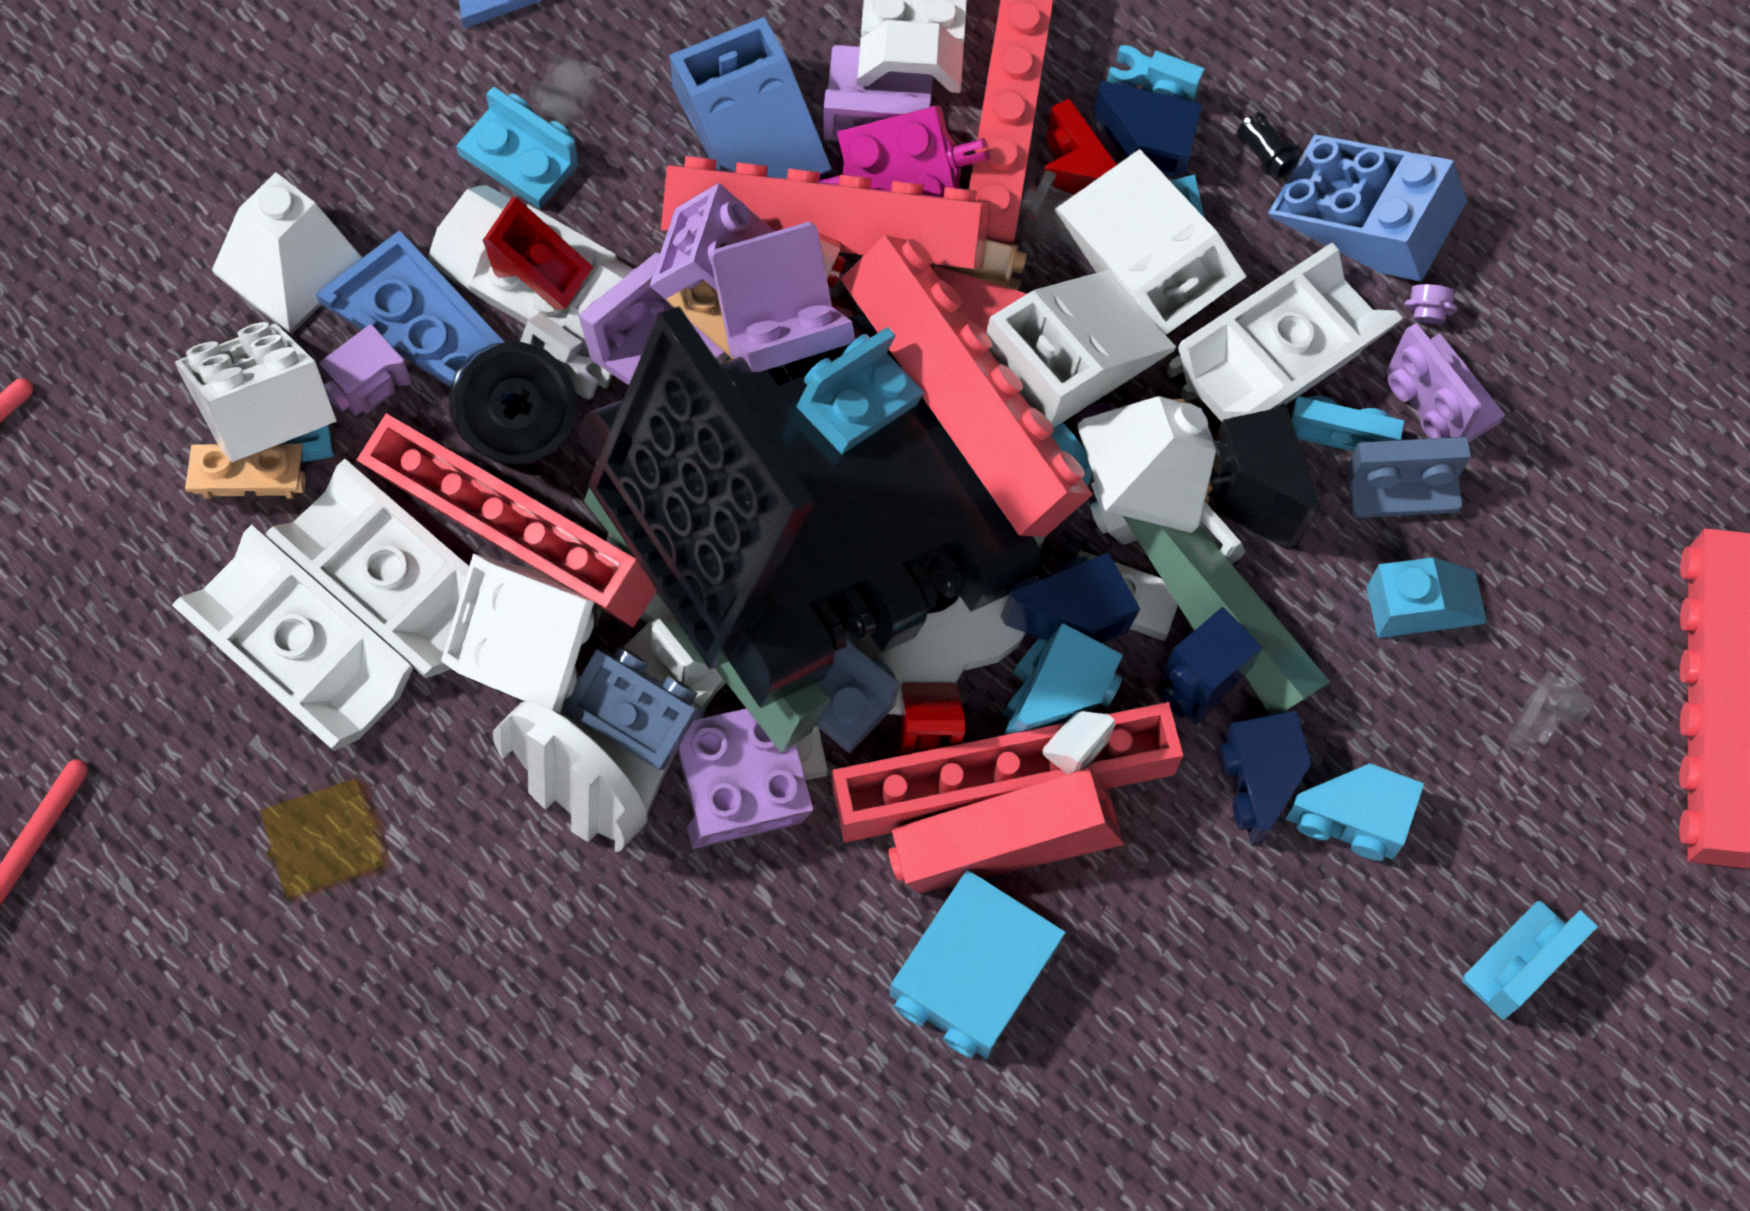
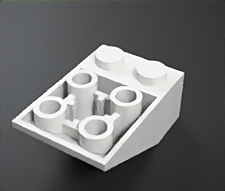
[1055,150,1246,335]
[986,270,1176,428]
[174,322,337,462]
[441,554,594,714]

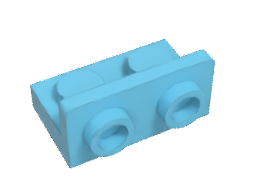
[456,87,579,210]
[796,327,924,454]
[1462,901,1598,1020]

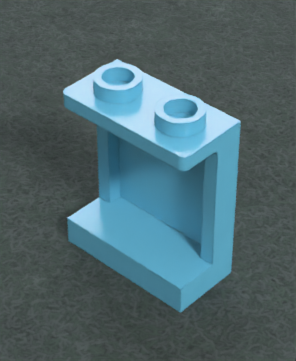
[889,869,1066,1059]

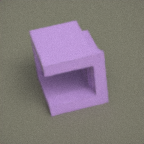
[319,324,412,416]

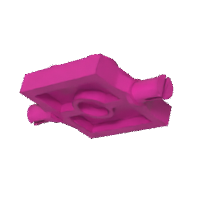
[819,105,990,197]

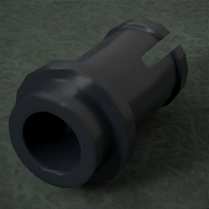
[1237,112,1300,179]

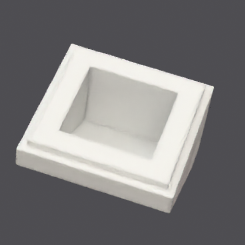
[1199,502,1246,564]
[650,618,715,687]
[1042,711,1115,774]

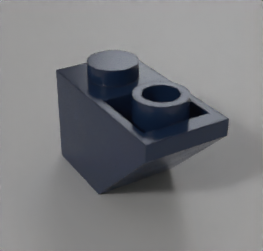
[1093,80,1202,179]
[1000,553,1140,643]
[1158,607,1263,725]
[1218,710,1311,846]

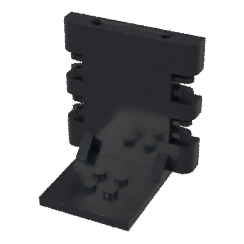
[577,306,1041,708]

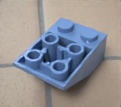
[669,17,832,178]
[1268,134,1467,282]

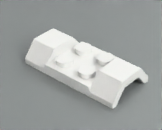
[857,0,967,93]
[427,185,633,357]
[1178,243,1403,422]
[265,459,469,678]
[172,525,413,751]

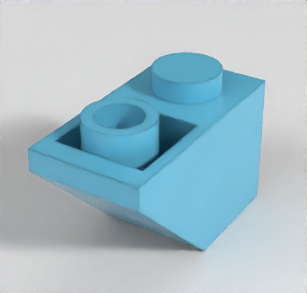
[1285,763,1424,861]

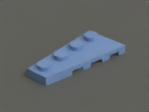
[316,230,519,410]

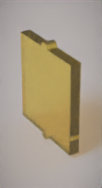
[260,778,384,899]

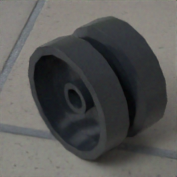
[448,342,577,464]

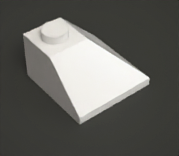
[212,172,362,335]
[1077,396,1216,533]

